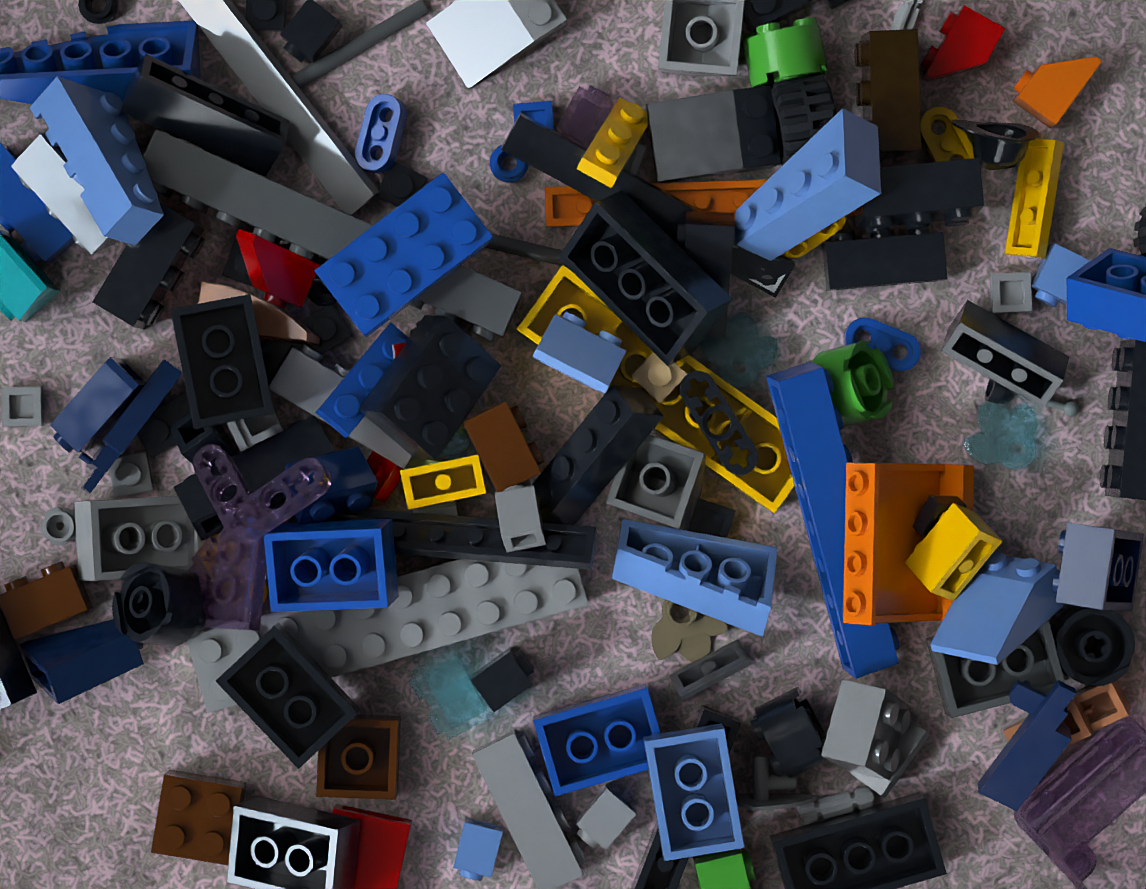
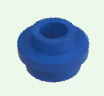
[490,145,529,183]

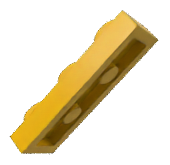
[577,97,649,188]
[1005,139,1064,259]

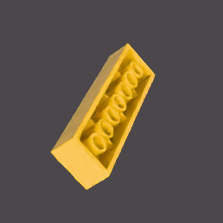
[516,265,795,514]

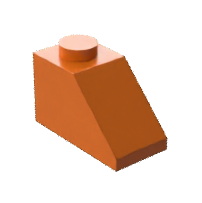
[1012,56,1102,128]

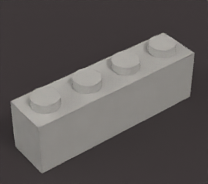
[268,343,412,469]
[472,730,587,889]

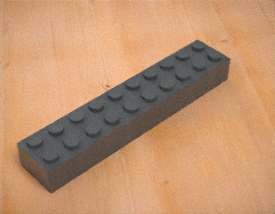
[143,129,522,342]

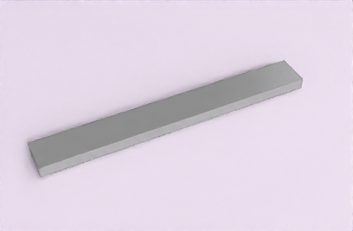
[179,0,380,216]

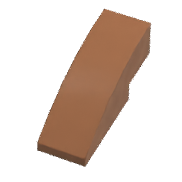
[198,282,320,346]
[1003,680,1131,746]

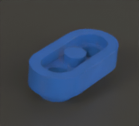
[355,94,407,173]
[844,318,921,372]

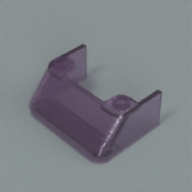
[1014,716,1146,889]

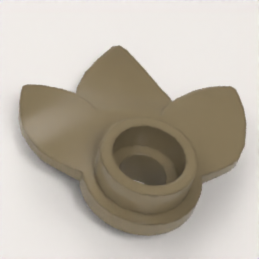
[651,599,728,663]

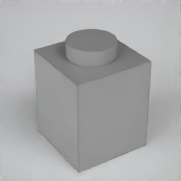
[495,485,546,552]
[576,785,637,850]

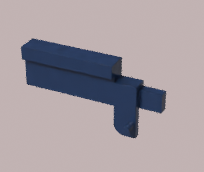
[78,359,182,494]
[977,680,1076,811]

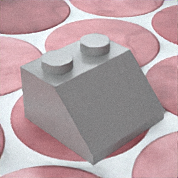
[658,0,745,77]

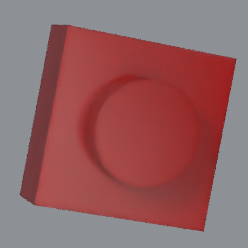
[366,451,403,503]

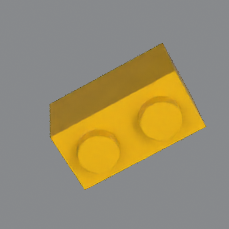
[400,454,487,510]
[905,503,1002,601]

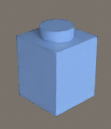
[1031,243,1090,307]
[453,817,503,881]

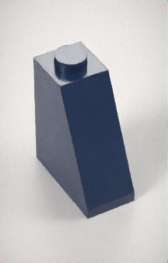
[50,357,146,453]
[19,619,144,704]

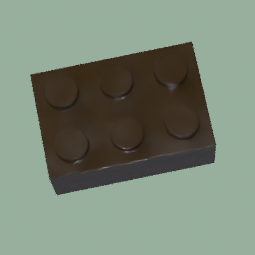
[854,29,921,153]

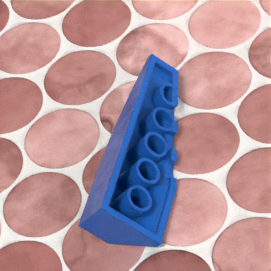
[0,20,201,104]

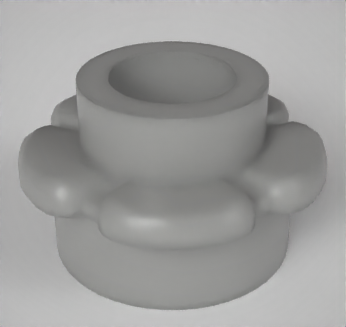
[41,507,76,546]

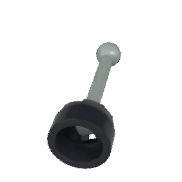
[985,378,1079,417]

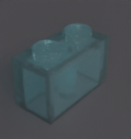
[409,646,491,740]

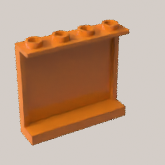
[843,463,974,626]

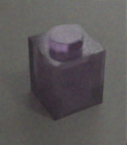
[556,85,614,148]

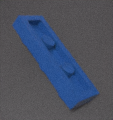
[315,322,409,438]

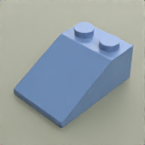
[930,552,1064,665]

